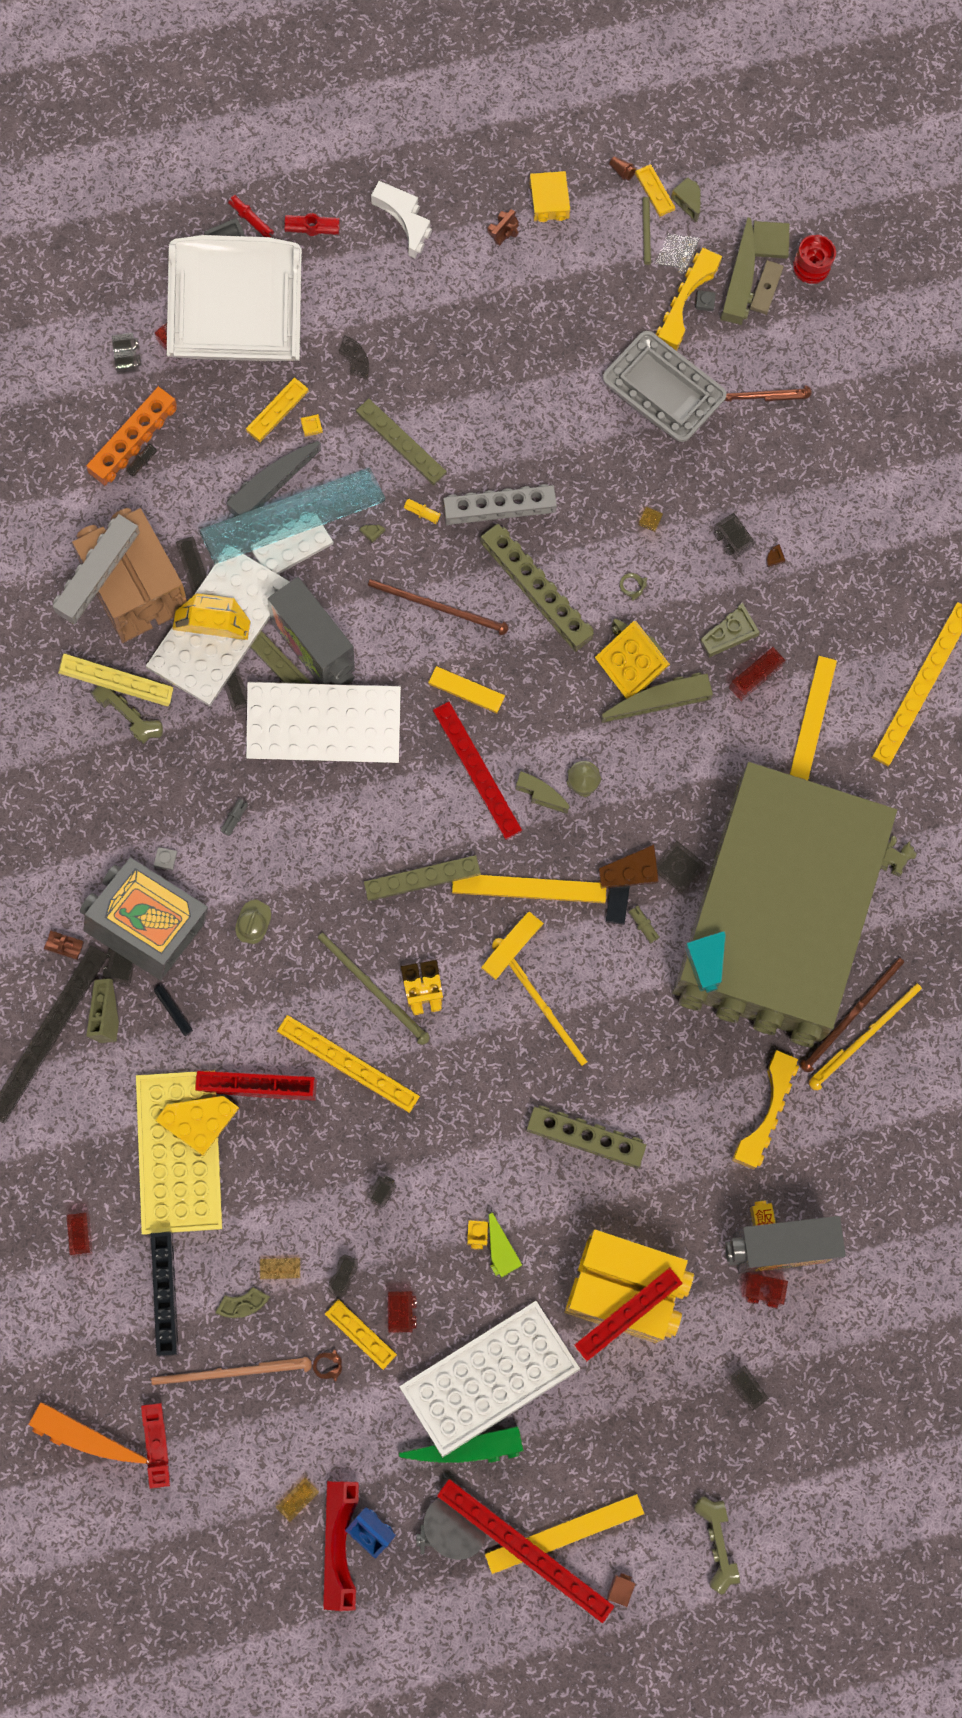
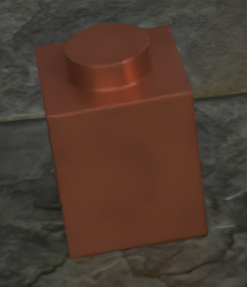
[606,1573,636,1607]

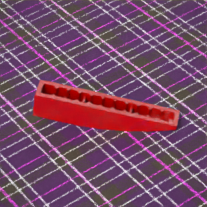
[195,1071,317,1101]

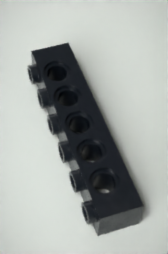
[151,1232,179,1357]

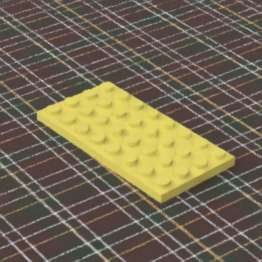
[136,1070,223,1235]

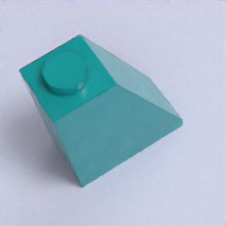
[685,931,726,993]

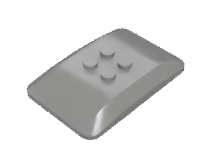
[603,331,727,442]

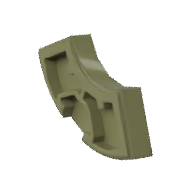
[215,1287,270,1318]

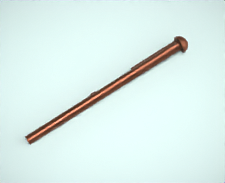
[724,385,812,402]
[368,579,509,635]
[800,958,905,1072]

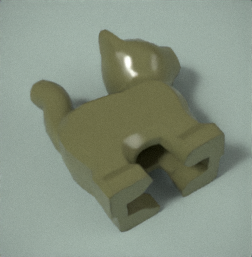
[880,836,917,877]

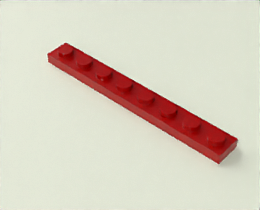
[433,702,522,840]

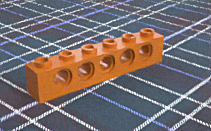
[86,386,177,485]

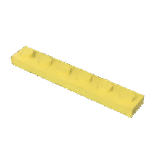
[58,654,173,707]

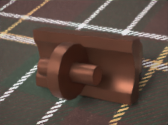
[487,209,519,246]
[44,931,84,960]

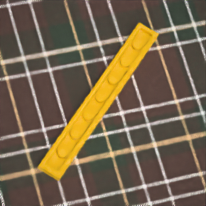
[789,656,837,780]
[452,875,606,903]
[277,1015,420,1114]
[485,1494,644,1574]

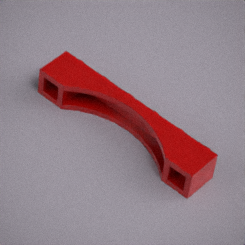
[323,1481,359,1611]

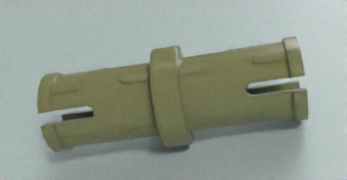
[628,905,660,944]

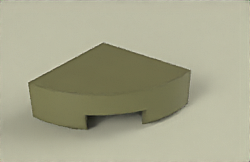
[359,525,386,543]

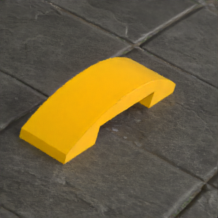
[481,912,544,980]

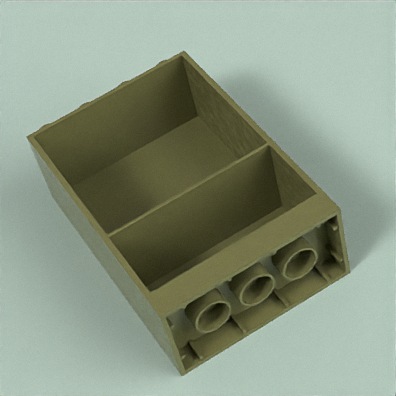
[672,762,898,1047]

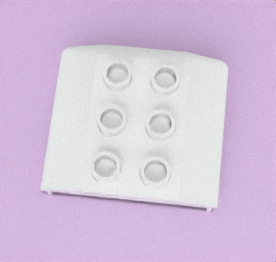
[167,235,302,361]

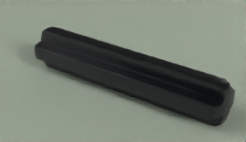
[154,985,193,1036]

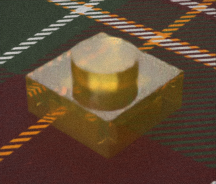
[638,507,663,532]

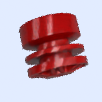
[793,235,836,284]

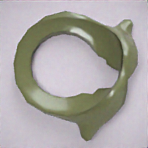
[620,573,648,601]

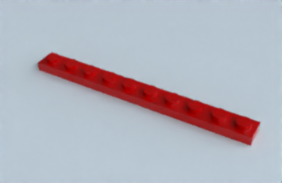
[437,1479,615,1624]

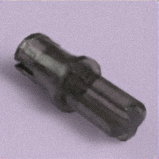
[126,444,157,477]

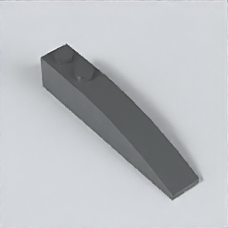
[226,441,321,524]

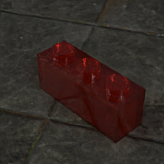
[729,647,786,702]

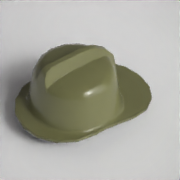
[235,900,271,944]

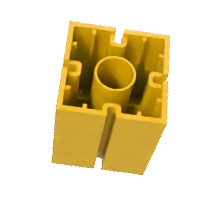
[564,1229,694,1343]

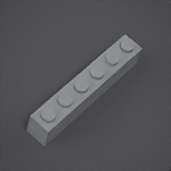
[53,514,140,625]

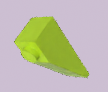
[488,1213,522,1278]

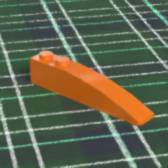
[28,1402,150,1464]

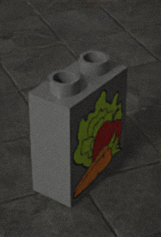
[267,577,355,685]

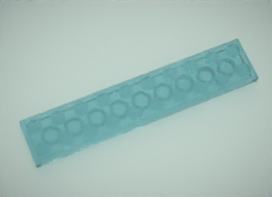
[200,468,385,564]

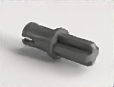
[220,799,248,836]

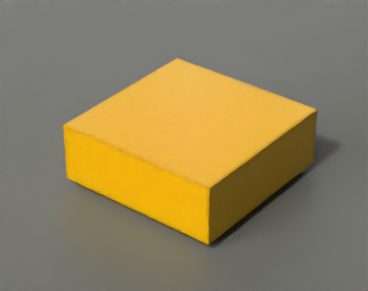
[300,414,323,437]

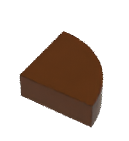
[766,544,785,567]

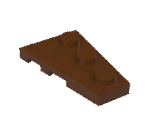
[599,845,659,889]

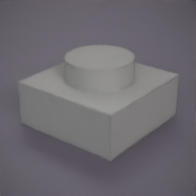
[154,847,177,871]

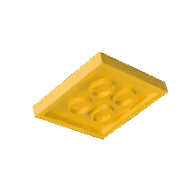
[595,621,670,699]

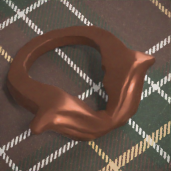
[313,1349,342,1382]

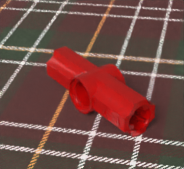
[285,213,340,236]

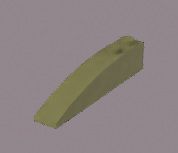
[721,217,755,325]
[601,673,713,723]

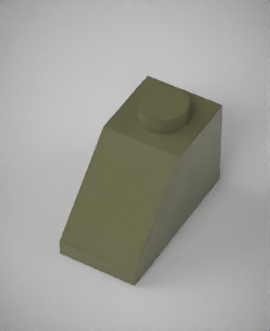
[671,177,700,222]

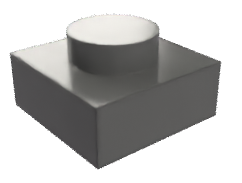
[695,290,716,312]

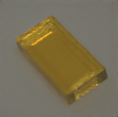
[260,1258,301,1280]

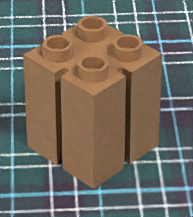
[72,508,187,643]

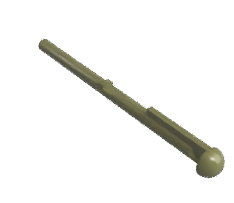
[318,933,430,1045]

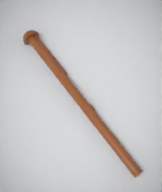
[151,1357,312,1385]

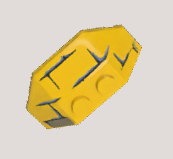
[172,593,251,640]

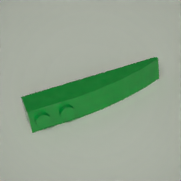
[399,1427,524,1463]

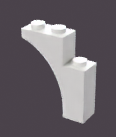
[371,181,432,258]

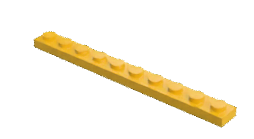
[872,602,962,767]

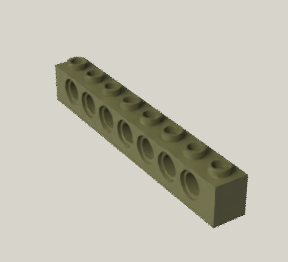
[480,524,594,652]

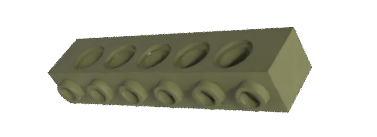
[526,1105,647,1169]

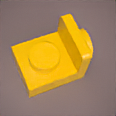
[467,1220,488,1250]

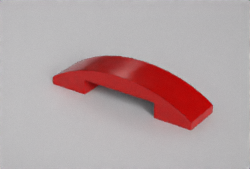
[141,1403,170,1489]

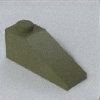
[86,979,119,1043]

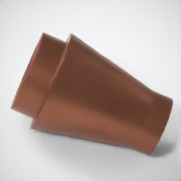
[609,156,636,181]

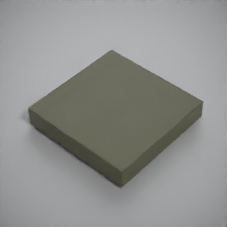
[753,221,790,259]

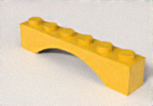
[656,248,722,351]
[732,1050,799,1170]

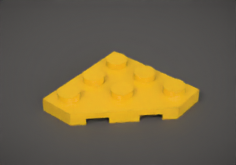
[155,1096,239,1156]

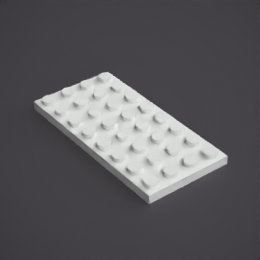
[146,545,290,706]
[246,682,401,763]
[399,1301,580,1458]

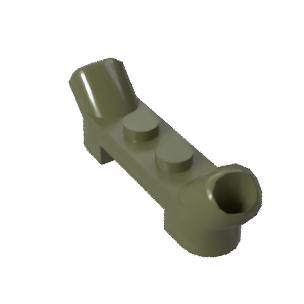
[90,685,163,745]
[694,1496,740,1595]

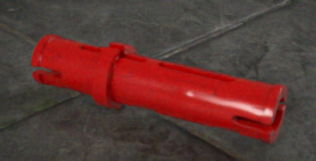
[228,195,274,238]

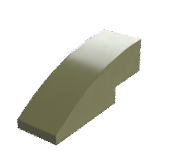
[515,771,569,814]

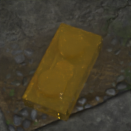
[276,1478,319,1522]

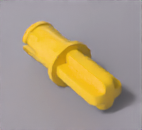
[404,499,441,524]

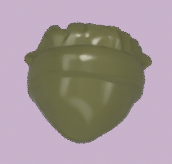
[567,761,601,798]

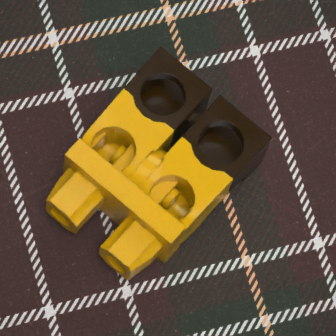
[400,960,443,1016]

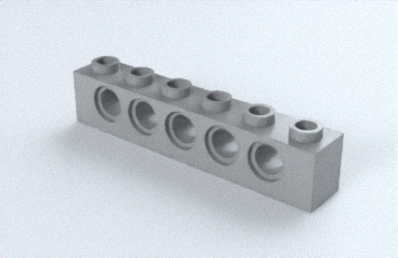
[443,484,557,525]

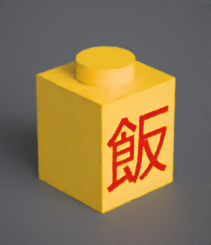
[750,1201,775,1226]

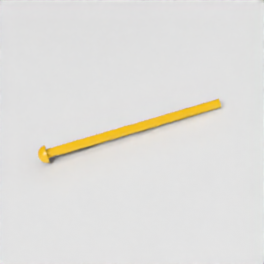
[492,938,588,1066]
[809,984,922,1091]

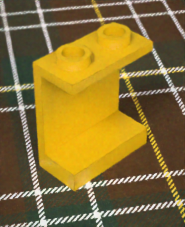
[529,171,570,222]

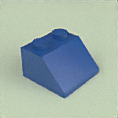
[345,1507,396,1559]

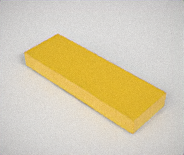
[635,164,676,217]

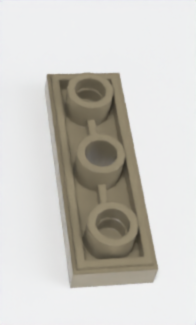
[750,260,784,315]

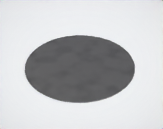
[424,1498,486,1560]

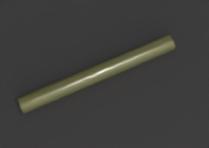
[642,197,651,265]

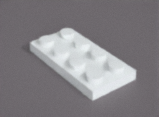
[250,512,333,574]

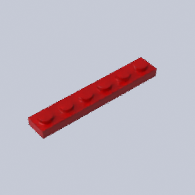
[573,1267,683,1362]

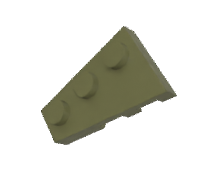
[701,603,760,657]

